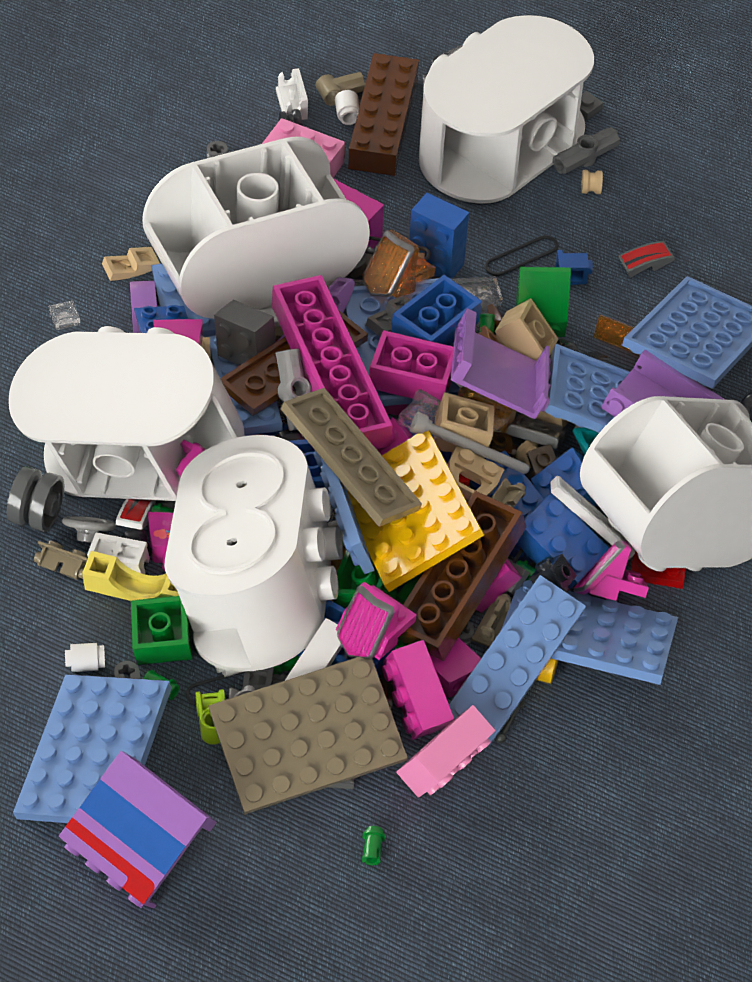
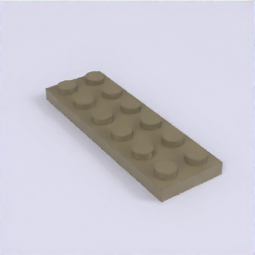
[281,388,422,527]

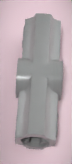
[276,349,311,431]

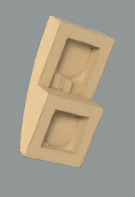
[102,247,160,281]

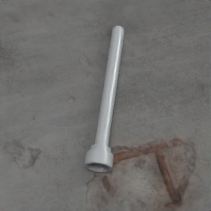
[410,412,530,474]

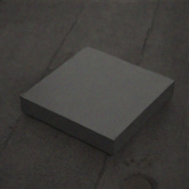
[507,414,569,449]

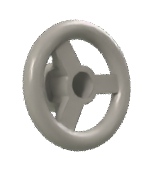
[62,516,116,542]

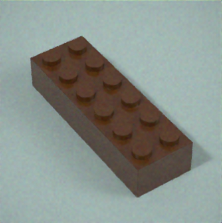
[348,53,419,176]
[398,491,526,661]

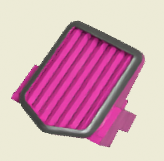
[574,541,649,601]
[336,582,417,660]

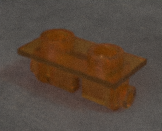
[593,314,639,355]

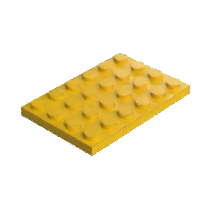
[346,430,484,592]

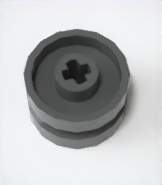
[7,466,65,532]

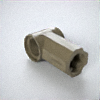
[315,72,365,106]

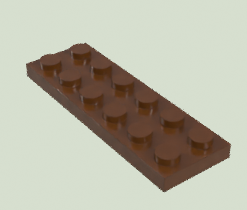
[220,310,368,416]

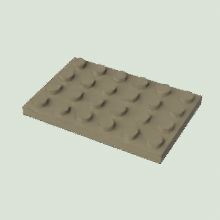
[208,657,408,815]

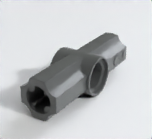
[552,127,620,174]

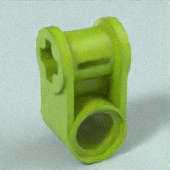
[195,689,225,745]

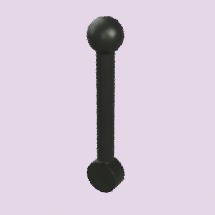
[495,699,525,743]

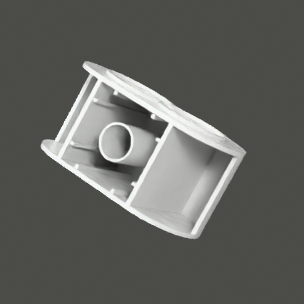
[419,15,594,203]
[142,137,370,319]
[9,326,245,501]
[580,396,752,572]
[165,435,343,671]

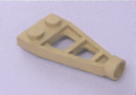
[447,446,504,500]

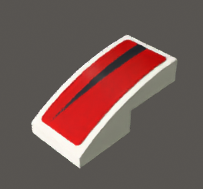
[115,499,156,530]

